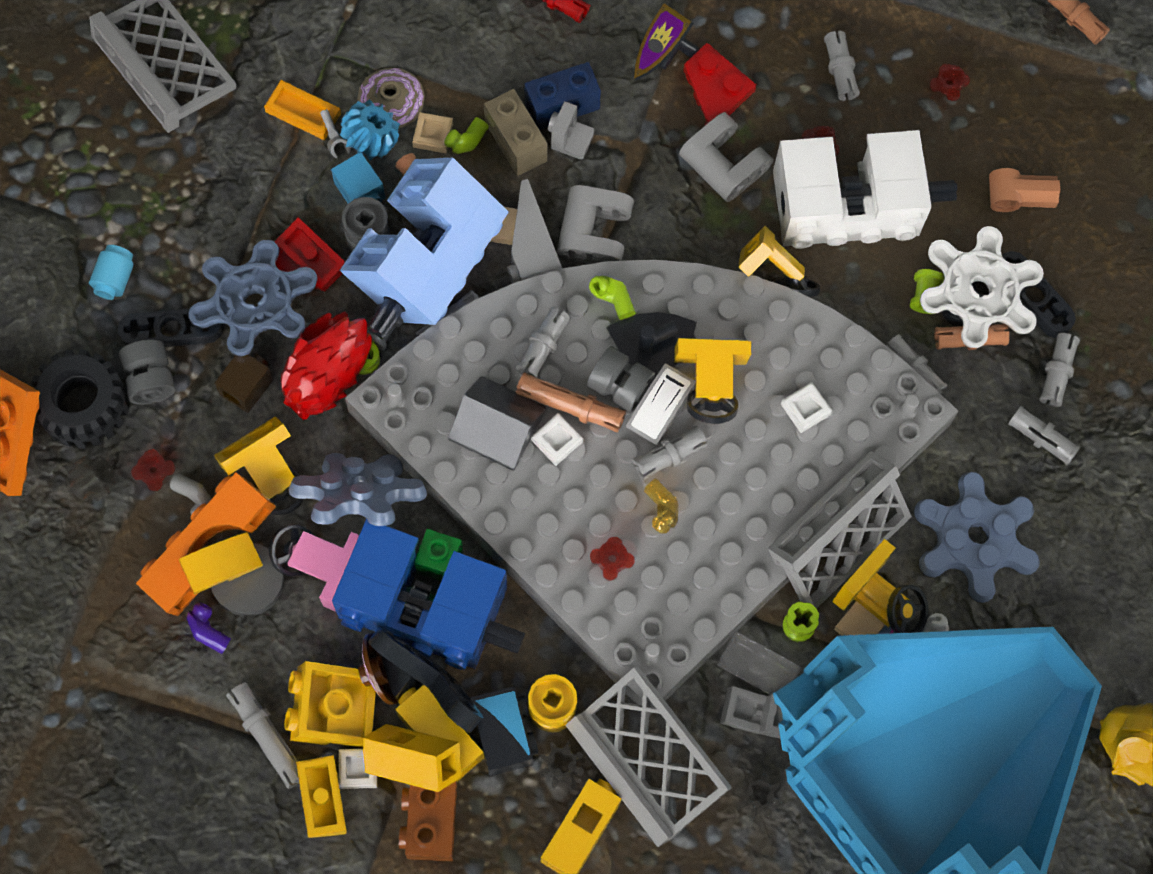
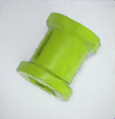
[910,269,945,314]
[782,602,819,642]

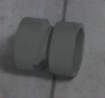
[342,197,391,251]
[118,340,176,405]
[587,346,655,413]

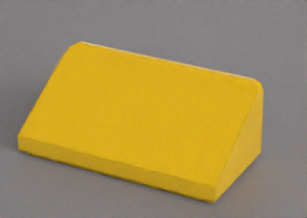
[296,755,346,838]

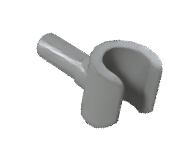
[320,109,351,158]

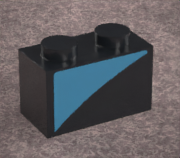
[471,686,539,777]

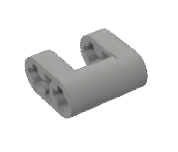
[679,112,773,202]
[556,185,634,264]

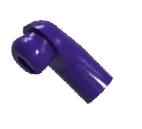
[187,602,231,654]

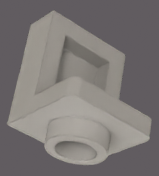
[548,101,595,159]

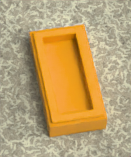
[264,80,341,141]

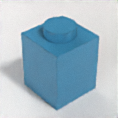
[331,152,385,203]

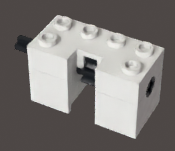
[773,130,957,249]

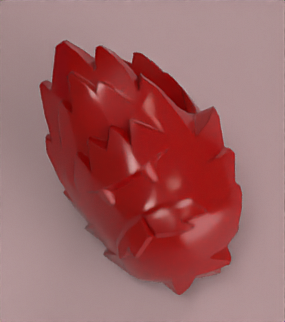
[281,311,372,420]

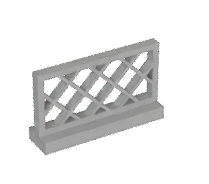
[89,0,236,133]
[768,451,912,609]
[566,666,732,847]

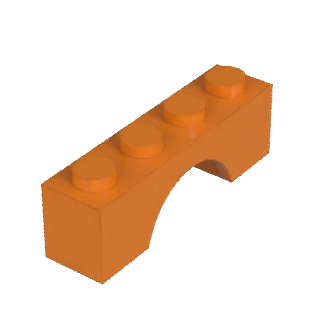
[136,472,276,616]

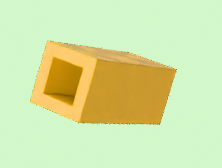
[395,685,484,782]
[363,724,461,792]
[541,779,622,874]

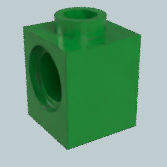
[414,529,463,581]

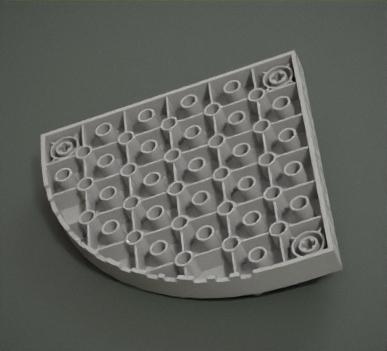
[345,260,958,716]

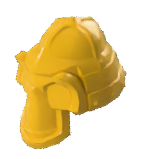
[1099,703,1153,787]

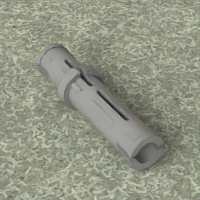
[226,682,299,789]

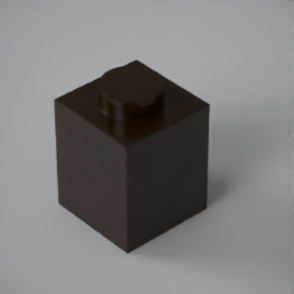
[214,353,273,413]

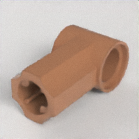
[989,168,1060,212]

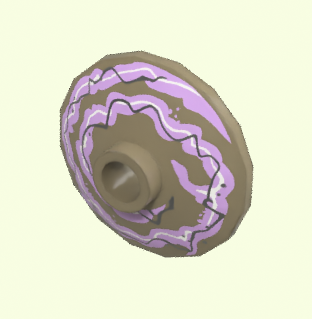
[357,67,425,128]

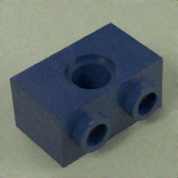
[524,62,601,130]

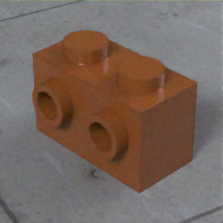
[399,781,458,861]

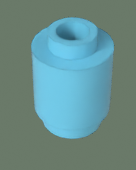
[89,245,134,300]

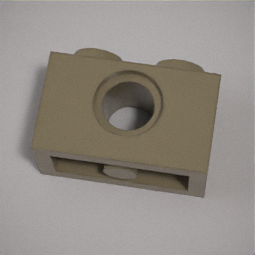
[484,89,547,176]

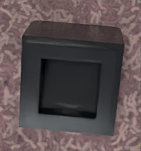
[382,656,422,700]

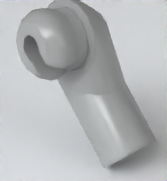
[170,474,211,515]

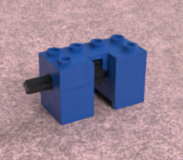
[332,519,526,670]

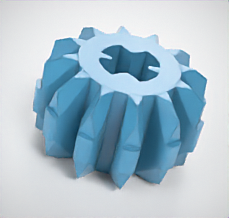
[340,99,400,160]

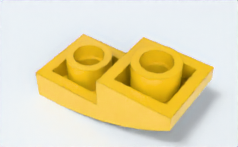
[179,532,263,595]

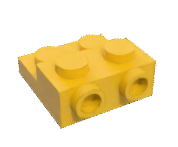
[284,661,376,747]

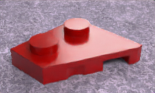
[683,43,756,125]
[274,217,345,292]

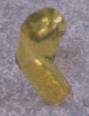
[643,478,679,534]

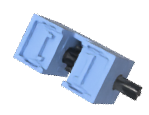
[340,157,509,339]

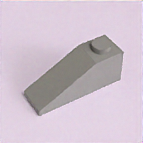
[507,179,562,284]

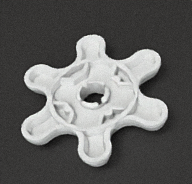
[920,226,1044,348]

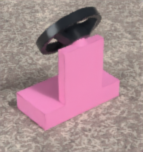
[269,525,359,612]

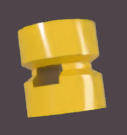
[528,674,577,732]

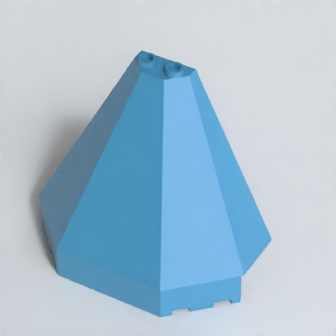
[773,627,1102,874]

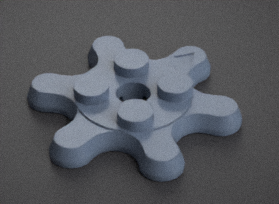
[189,240,317,356]
[289,453,427,526]
[914,472,1040,603]

